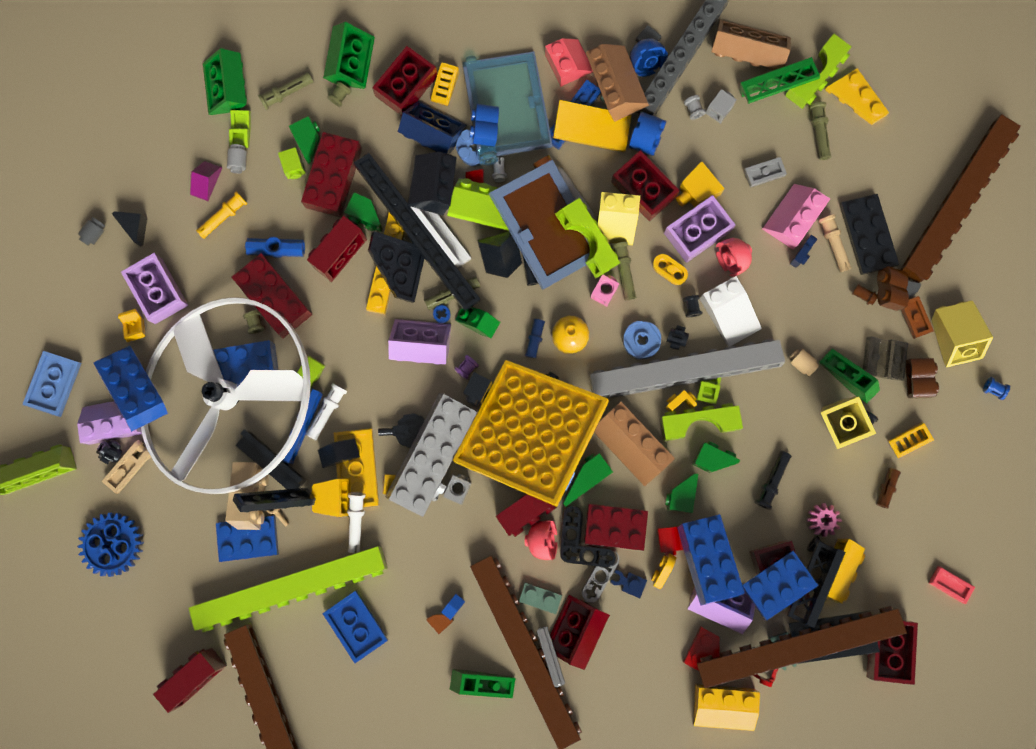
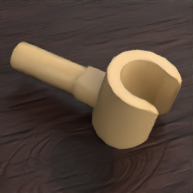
[266,509,289,527]

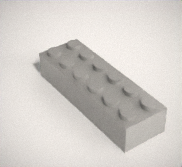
[385,393,477,517]

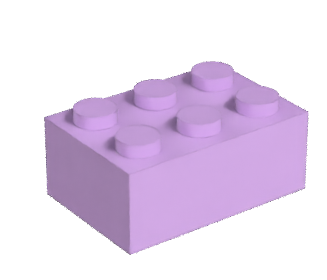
[664,195,736,263]
[121,253,188,324]

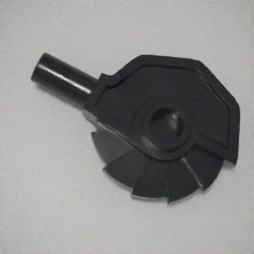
[378,413,425,448]

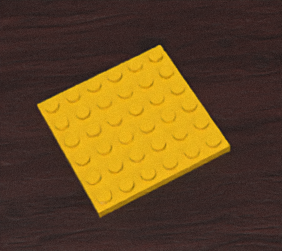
[453,360,609,507]

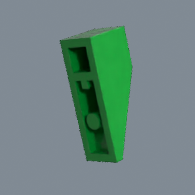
[819,348,880,404]
[563,453,613,507]
[449,669,516,698]

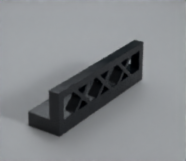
[235,429,307,489]
[787,541,846,628]

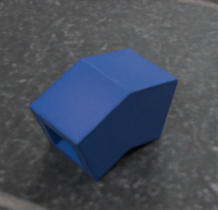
[441,594,465,620]

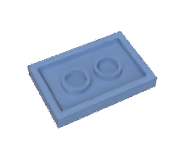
[22,351,82,417]

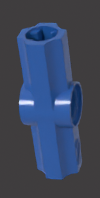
[245,237,305,258]

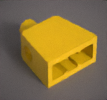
[676,162,724,207]
[311,479,349,517]

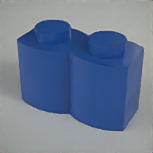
[469,104,499,147]

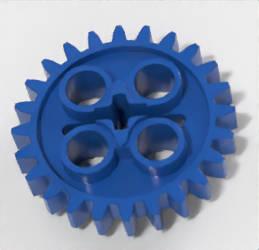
[77,513,144,577]

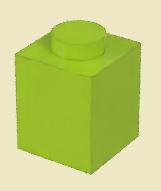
[278,147,306,179]

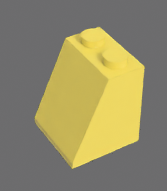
[597,192,640,245]
[932,301,993,367]
[821,396,876,449]

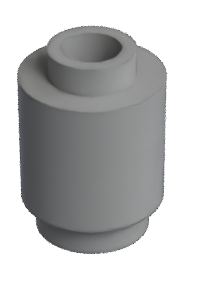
[227,144,247,174]

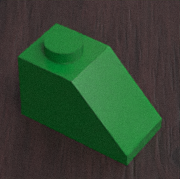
[289,116,320,164]
[665,473,698,513]

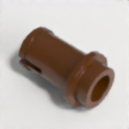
[852,284,877,305]

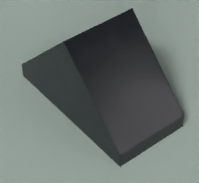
[112,211,147,247]
[318,438,360,469]

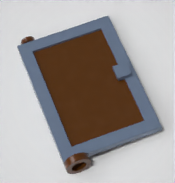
[489,155,590,290]

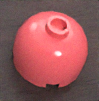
[716,238,752,277]
[525,520,558,560]

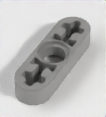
[582,552,619,603]

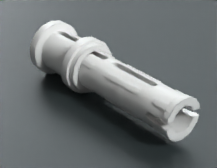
[306,383,347,440]
[347,492,366,553]

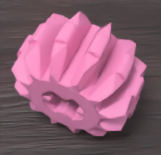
[807,503,842,537]

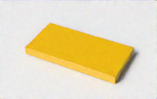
[553,100,632,152]
[333,428,379,507]

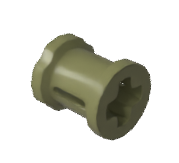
[327,82,351,107]
[243,310,265,334]

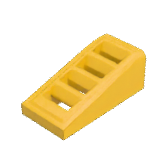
[431,63,459,106]
[888,422,934,458]

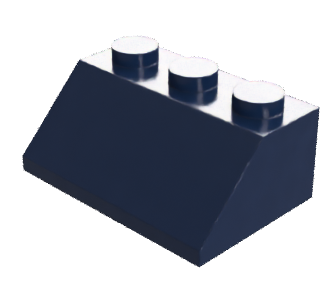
[397,100,467,154]

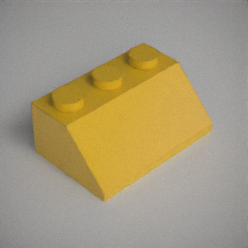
[827,539,865,604]
[693,684,760,731]

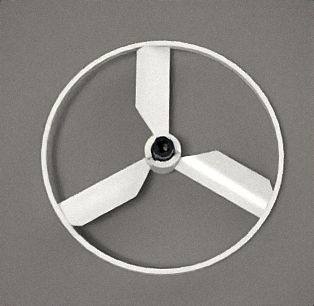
[141,298,311,494]

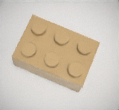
[225,462,269,530]

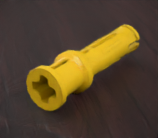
[196,191,248,239]

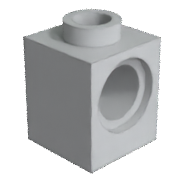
[706,89,737,124]
[443,473,471,505]

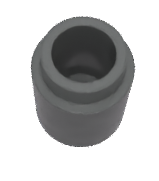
[78,217,105,246]

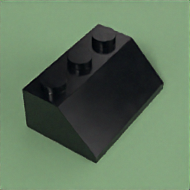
[407,152,457,216]

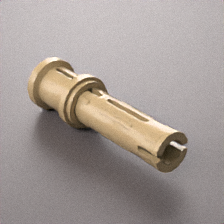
[819,214,852,273]

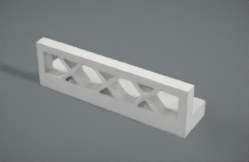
[411,207,471,269]

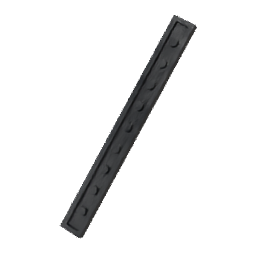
[354,153,480,311]

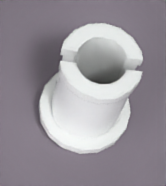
[492,157,507,182]

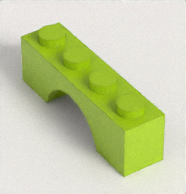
[785,34,852,109]
[555,198,620,278]
[660,403,743,441]

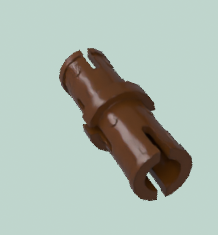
[876,468,901,509]

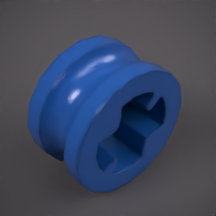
[433,305,451,323]

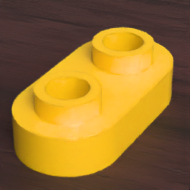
[653,254,688,285]
[651,553,677,589]

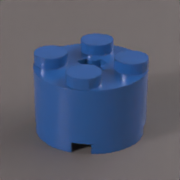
[629,112,667,156]

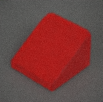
[465,169,484,183]

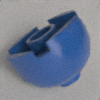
[630,38,668,77]

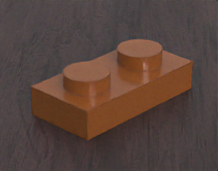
[901,296,934,339]

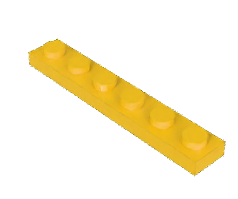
[366,212,405,314]

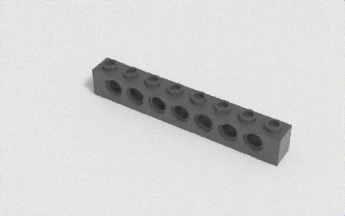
[636,0,729,116]

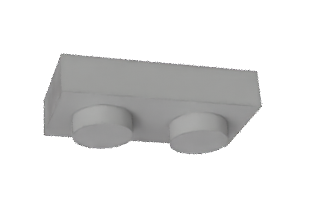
[744,157,787,188]

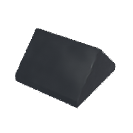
[477,231,522,278]

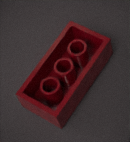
[301,132,362,218]
[231,253,312,338]

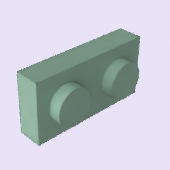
[519,582,562,614]

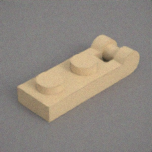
[102,440,151,494]

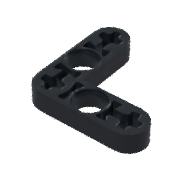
[560,506,618,567]

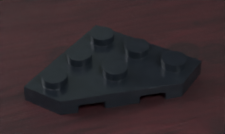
[368,231,424,303]

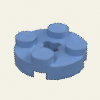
[456,129,493,166]
[623,321,661,360]

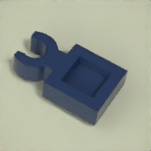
[790,235,817,268]
[610,570,647,599]

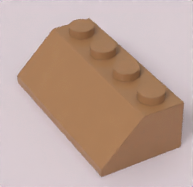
[711,19,791,71]
[586,44,649,122]
[594,402,675,486]

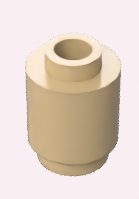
[789,348,819,376]

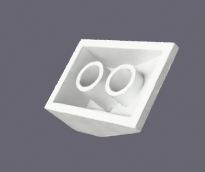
[700,276,762,346]

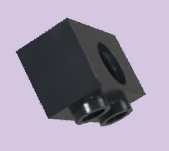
[463,372,492,407]

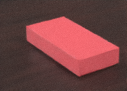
[929,566,975,604]

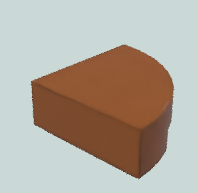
[426,614,454,634]

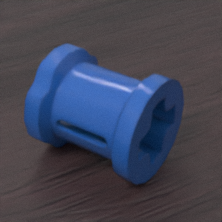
[983,377,1010,400]

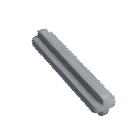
[537,627,565,687]

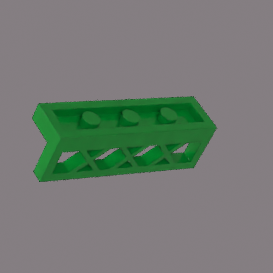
[739,57,820,104]

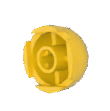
[552,315,589,354]

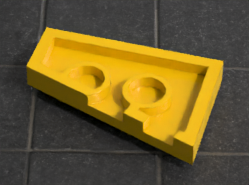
[825,68,889,125]

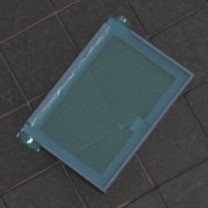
[462,51,553,165]

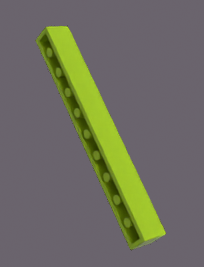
[189,546,387,633]

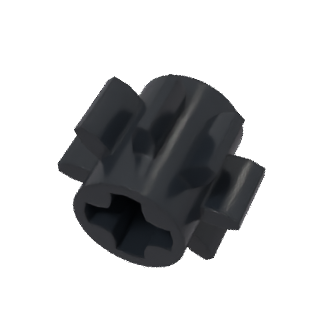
[667,325,689,350]
[96,439,122,464]

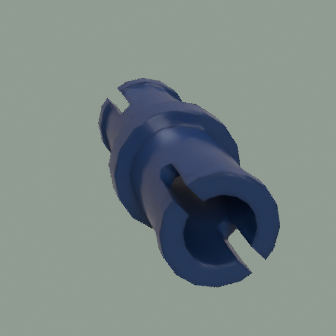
[525,319,545,359]

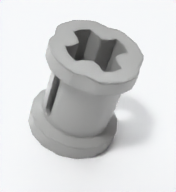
[684,95,706,120]

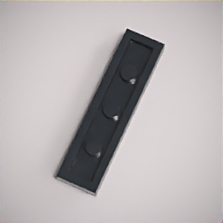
[233,488,316,512]

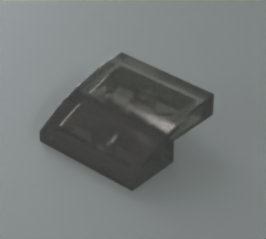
[862,336,908,381]

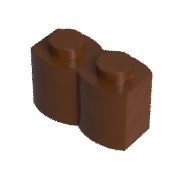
[877,266,909,311]
[905,358,939,398]

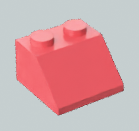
[545,38,593,87]

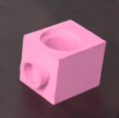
[591,275,619,307]

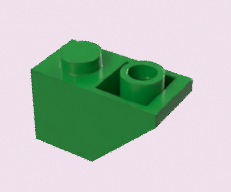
[344,193,383,232]
[455,307,501,339]
[692,441,740,473]

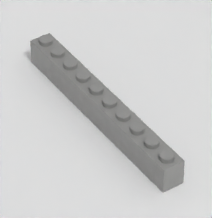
[589,339,785,398]

